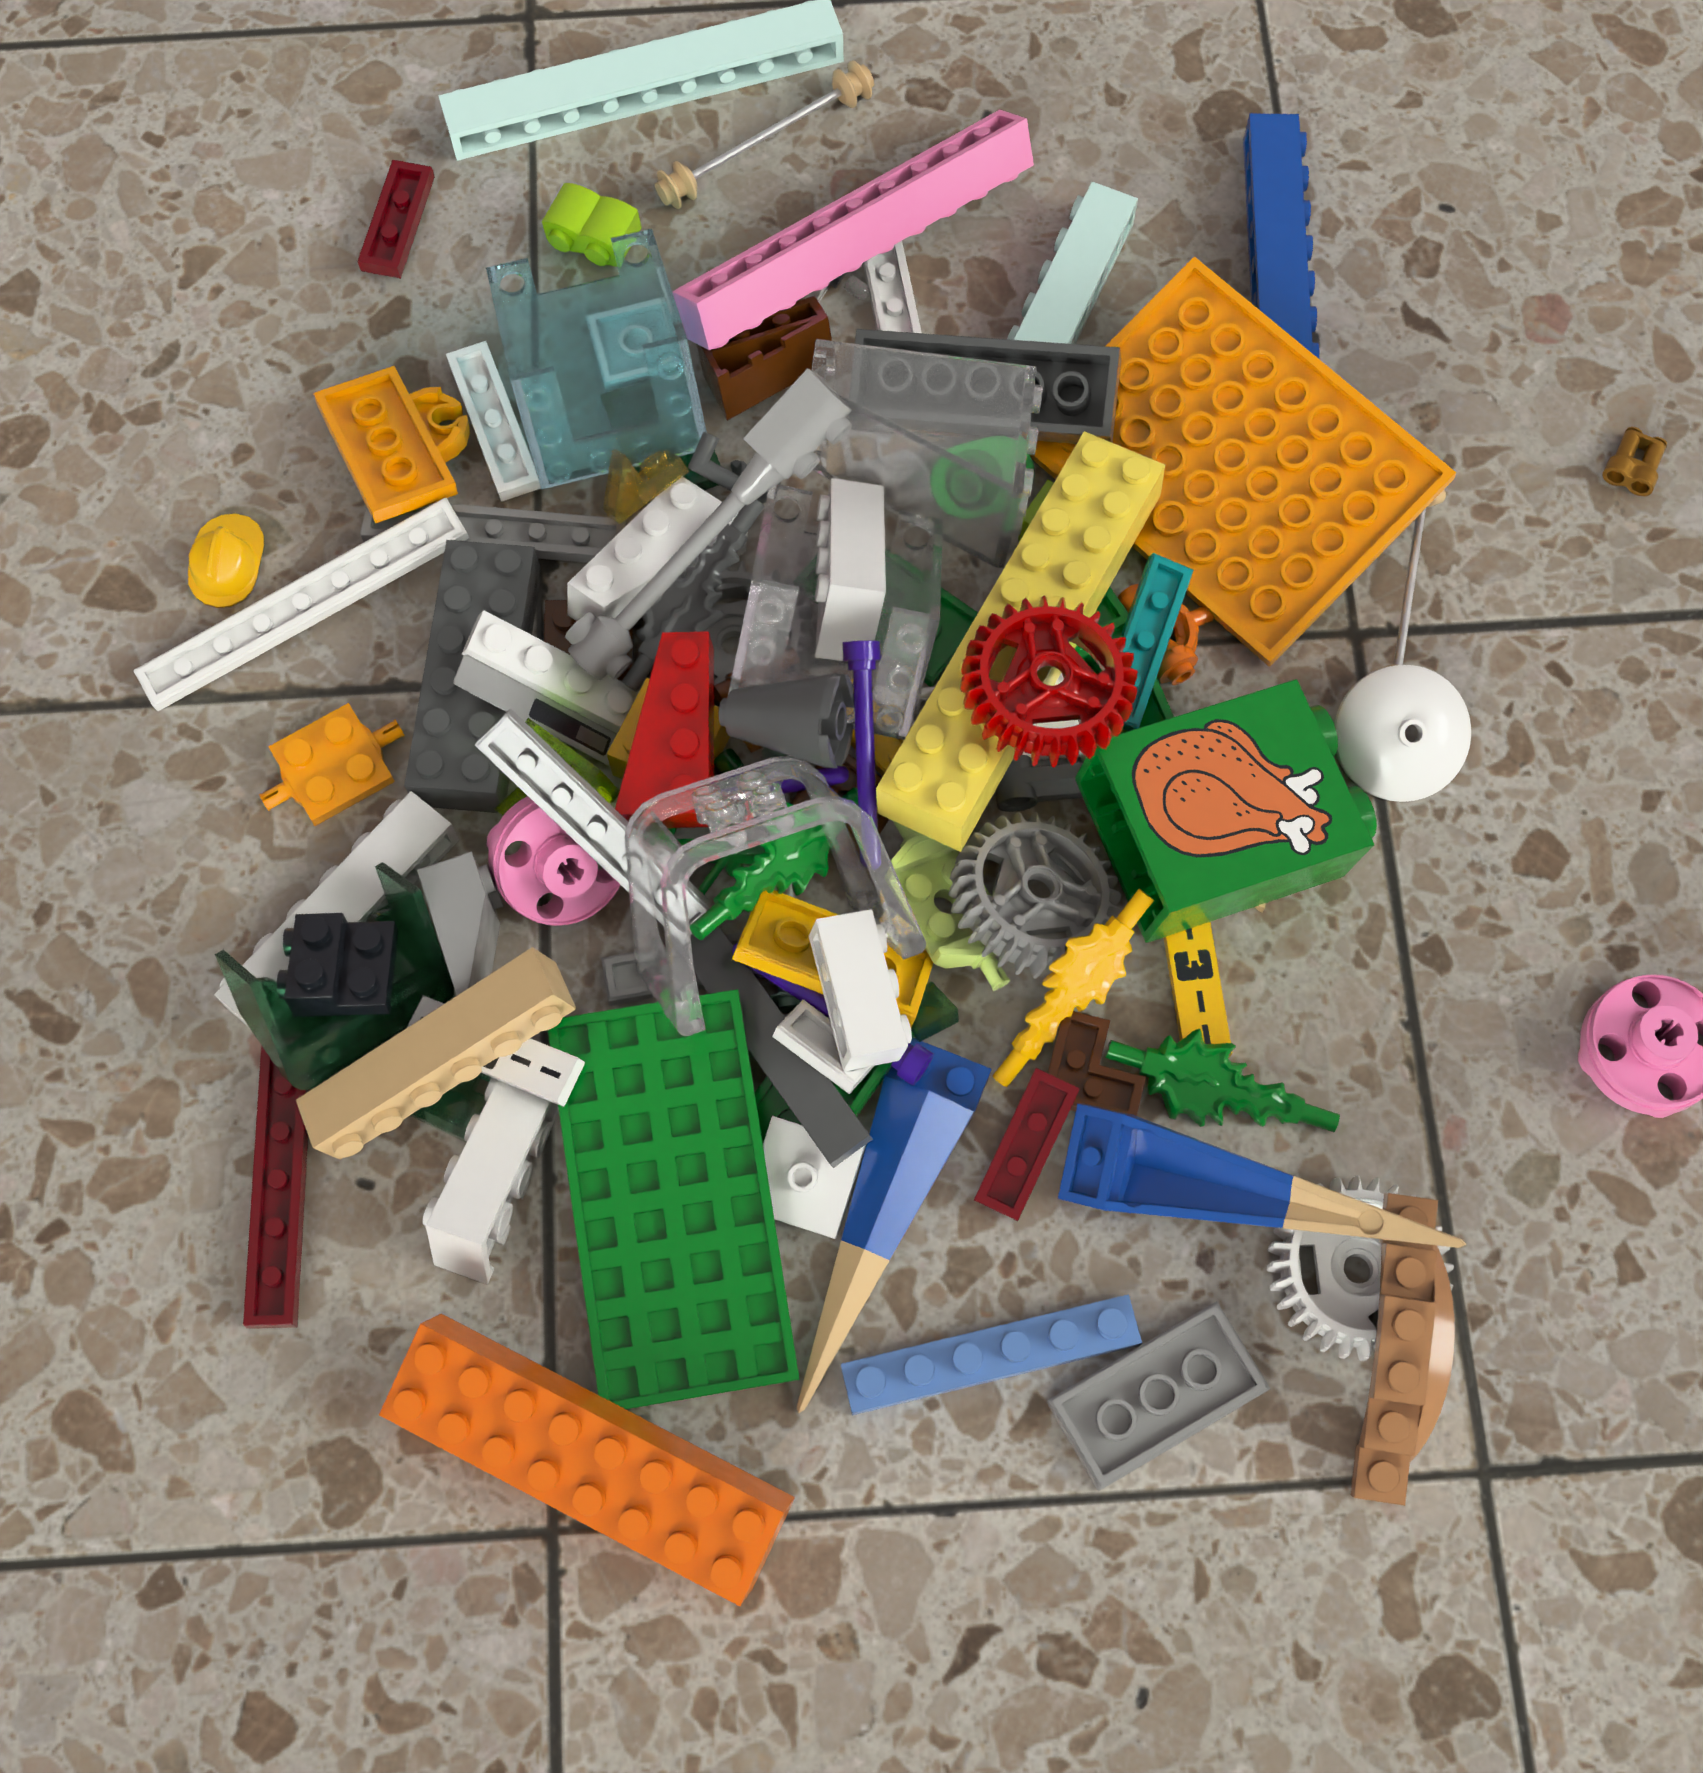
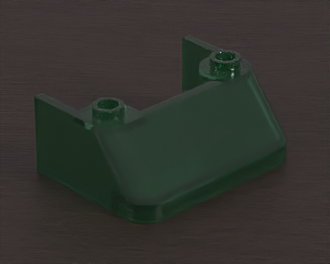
[215,862,454,1090]

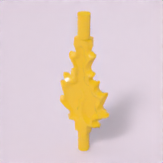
[992,889,1154,1087]

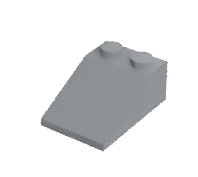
[417,851,503,995]

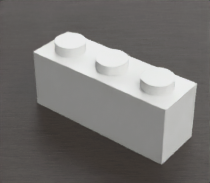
[809,909,912,1072]

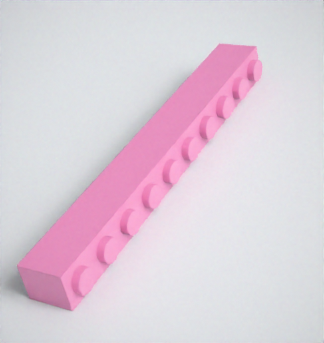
[672,110,1034,350]

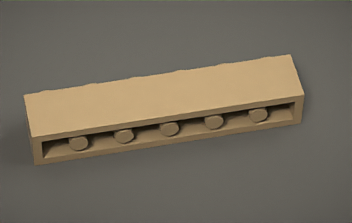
[296,947,576,1160]

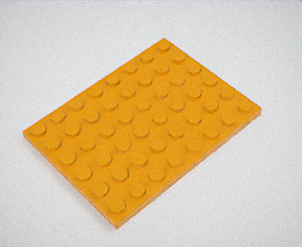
[1015,256,1456,667]

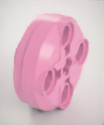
[487,796,620,926]
[1578,975,1703,1118]

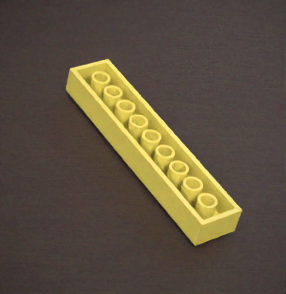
[876,431,1165,852]

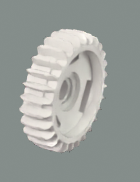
[1266,1175,1454,1361]

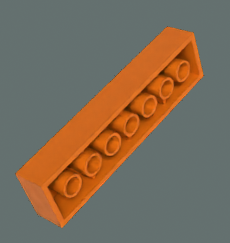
[379,1314,795,1606]

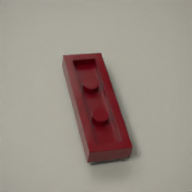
[357,160,435,279]
[974,1068,1080,1221]

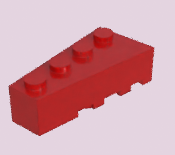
[615,631,714,829]

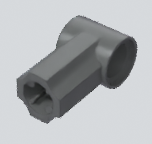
[995,755,1083,812]

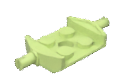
[882,819,1010,991]

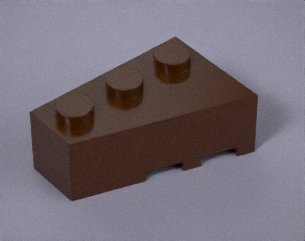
[696,296,835,421]

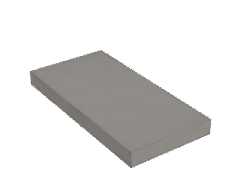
[1047,1301,1271,1491]

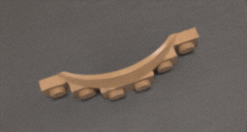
[1350,1193,1455,1506]

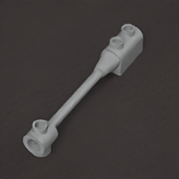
[565,368,852,680]

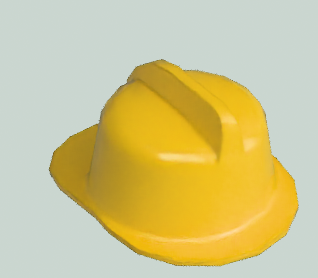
[188,514,264,608]

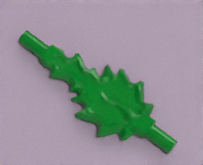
[689,787,858,940]
[1105,1029,1340,1132]

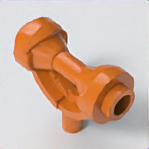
[1118,584,1214,685]

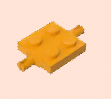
[259,703,405,826]

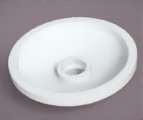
[1334,665,1471,802]

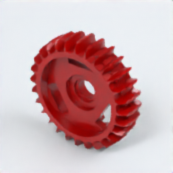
[960,595,1138,768]

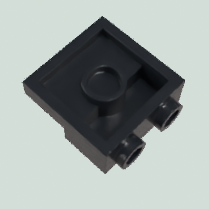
[277,913,399,1017]

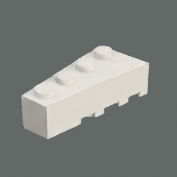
[567,474,748,621]
[815,478,886,661]
[423,1077,559,1285]

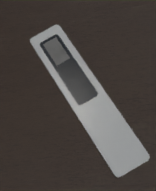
[454,655,617,766]

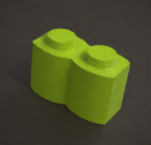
[542,183,642,267]

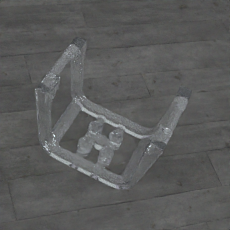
[624,755,926,1036]

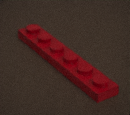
[243,1037,314,1329]

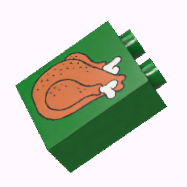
[1075,679,1377,943]

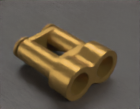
[1602,427,1667,496]

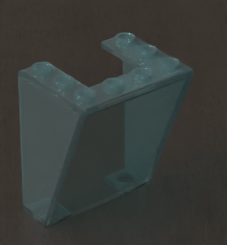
[486,229,707,490]

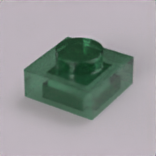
[911,982,959,1042]

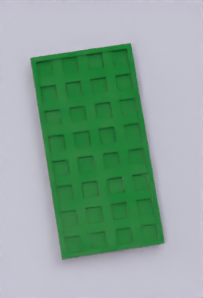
[548,989,800,1409]

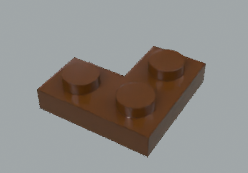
[1048,1011,1146,1116]

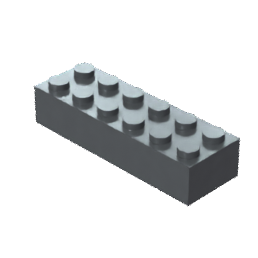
[847,329,1121,444]
[404,540,542,814]

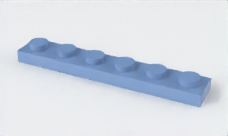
[841,1294,1142,1416]

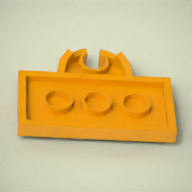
[314,366,470,524]

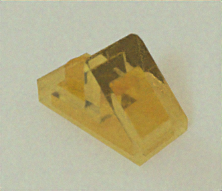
[603,449,689,524]

